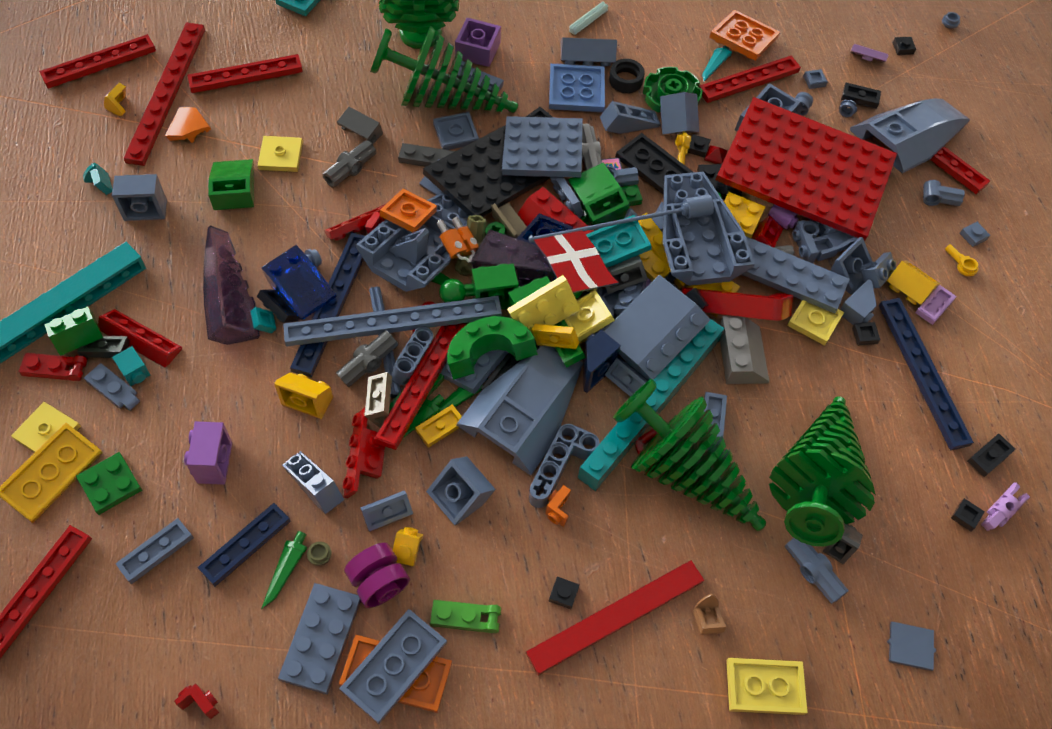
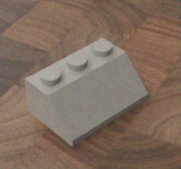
[720,316,769,384]

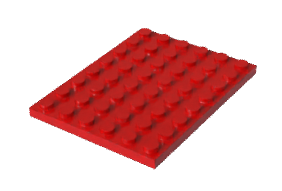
[715,97,897,241]

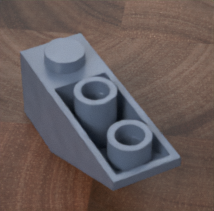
[282,451,344,514]

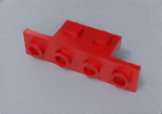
[342,407,385,499]

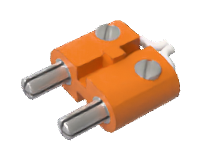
[437,217,480,263]

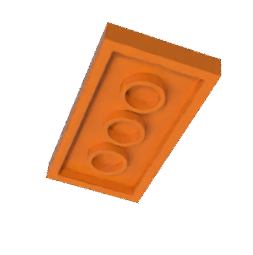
[339,634,452,713]

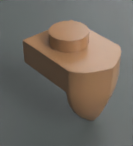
[693,594,726,635]

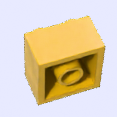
[724,192,766,238]

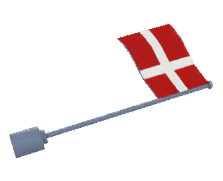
[529,194,714,293]

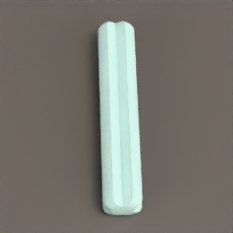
[569,2,608,35]

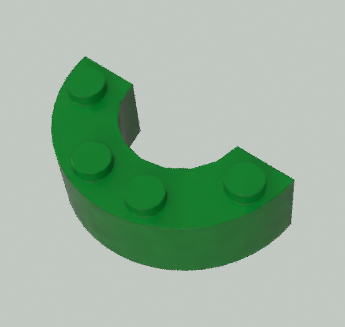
[447,316,538,380]

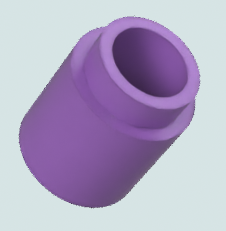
[768,204,799,230]

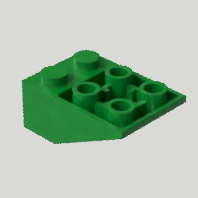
[208,159,254,210]
[568,162,630,230]

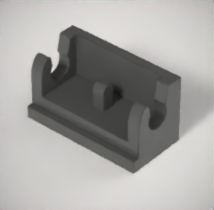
[337,107,383,145]

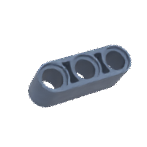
[391,327,433,385]

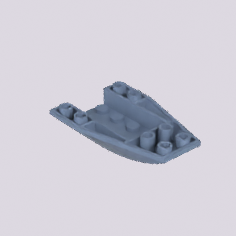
[850,98,970,173]
[662,172,755,286]
[356,192,469,292]
[456,345,583,476]

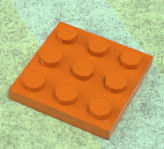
[709,10,780,61]

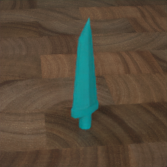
[702,45,732,81]

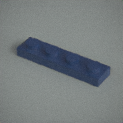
[198,503,291,587]

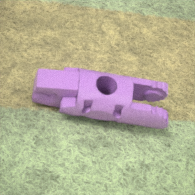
[981,482,1030,531]

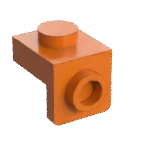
[545,485,571,527]

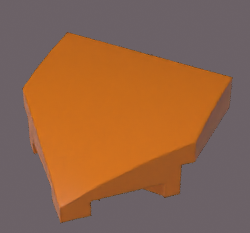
[165,107,211,143]

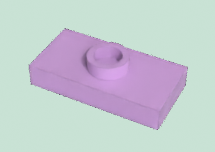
[850,44,888,62]
[915,285,957,325]

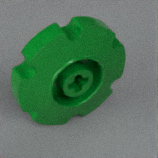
[643,67,702,113]

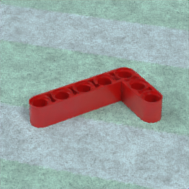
[682,288,793,321]

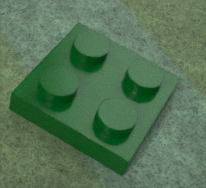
[76,452,143,515]

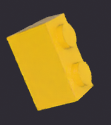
[887,261,941,305]
[274,373,333,419]

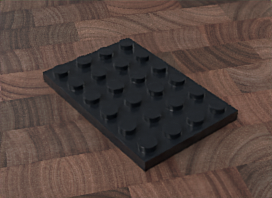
[423,125,550,217]

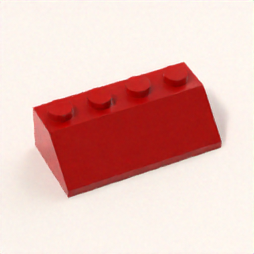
[517,187,594,237]

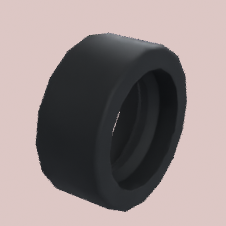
[609,59,645,93]

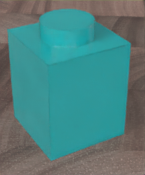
[112,346,151,386]

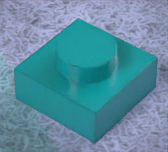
[250,307,276,334]

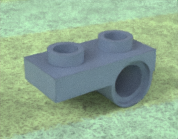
[792,220,820,263]
[860,252,896,288]

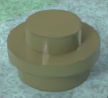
[307,542,332,566]

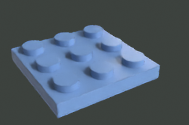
[549,63,605,112]

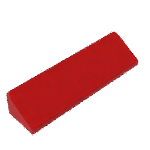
[98,309,182,367]

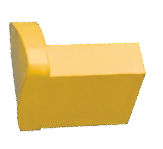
[104,82,126,116]

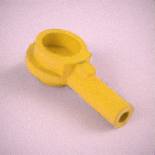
[675,132,691,165]
[945,244,979,277]

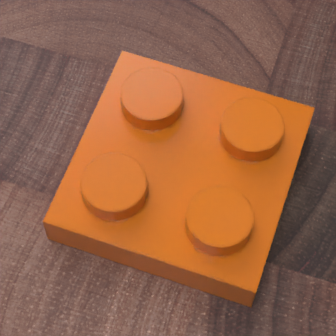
[380,189,437,233]

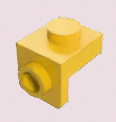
[393,527,423,566]

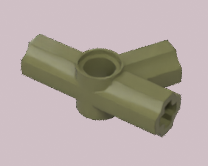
[455,215,489,276]

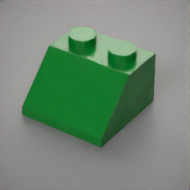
[44,307,103,356]

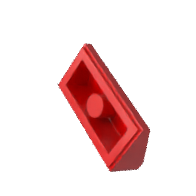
[752,216,783,247]

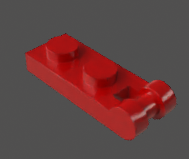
[18,353,88,381]

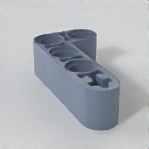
[529,424,600,508]

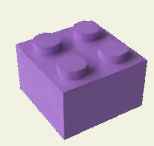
[455,18,501,67]
[184,421,232,484]

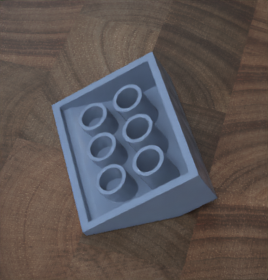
[604,275,711,381]

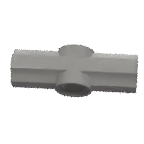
[582,124,602,170]

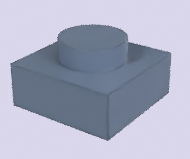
[960,221,990,247]

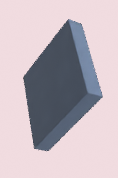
[433,112,479,150]

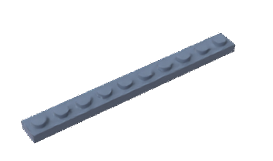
[283,296,502,347]

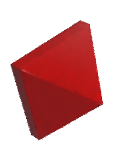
[704,145,728,164]

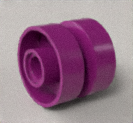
[344,543,410,608]

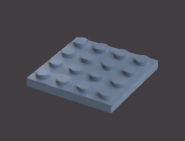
[502,116,583,177]

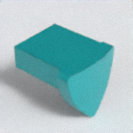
[83,163,113,195]

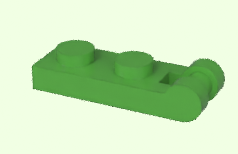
[430,600,501,633]

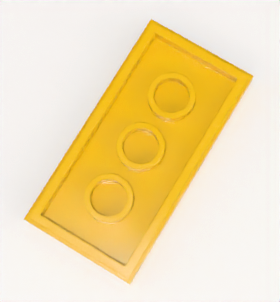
[0,423,103,523]

